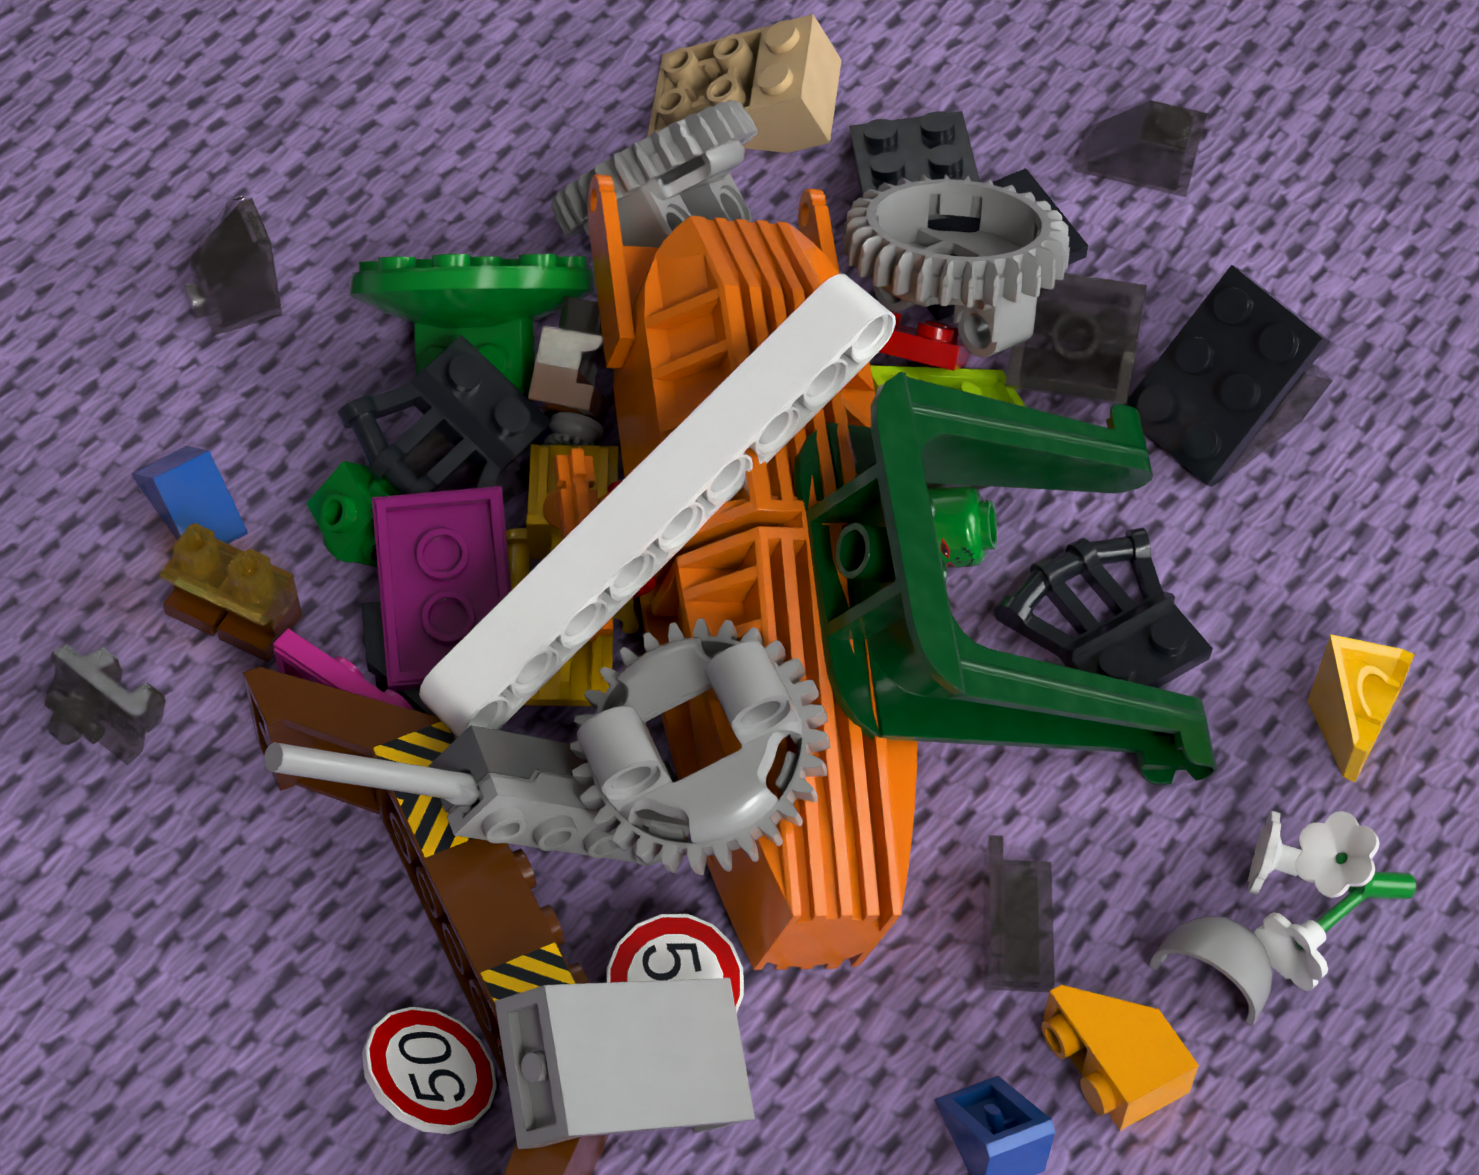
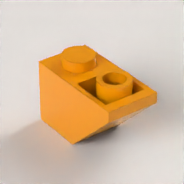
[1042,985,1199,1131]

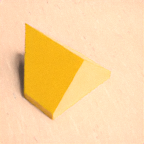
[1307,634,1415,782]

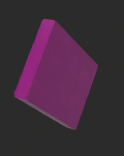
[372,486,512,691]

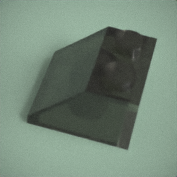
[1005,273,1147,406]

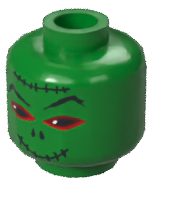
[928,486,997,568]

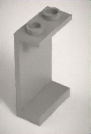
[495,978,755,1150]

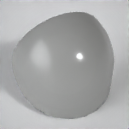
[1149,916,1273,1026]

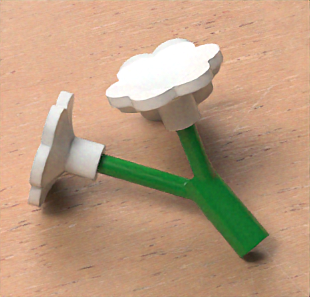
[1248,811,1416,991]

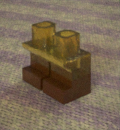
[158,523,302,662]

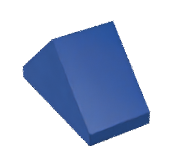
[132,446,248,559]
[935,1076,1055,1175]

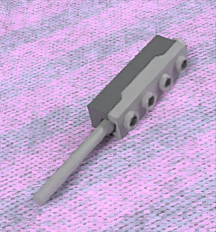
[264,725,690,866]

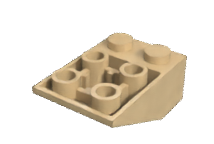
[647,14,842,153]

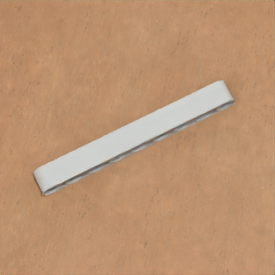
[419,274,896,737]

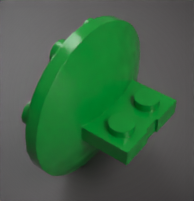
[349,254,596,394]

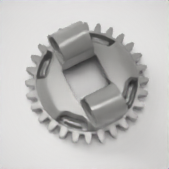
[551,100,758,248]
[843,174,1070,358]
[570,619,831,876]

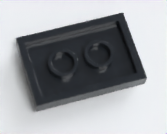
[849,111,980,233]
[1123,265,1330,487]

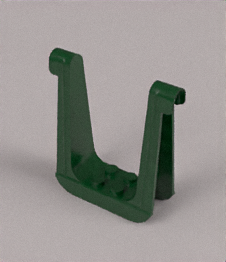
[794,372,1218,785]

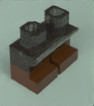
[528,296,609,425]

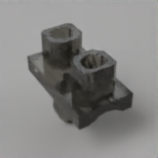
[45,644,166,765]

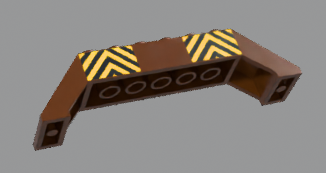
[243,667,610,1175]

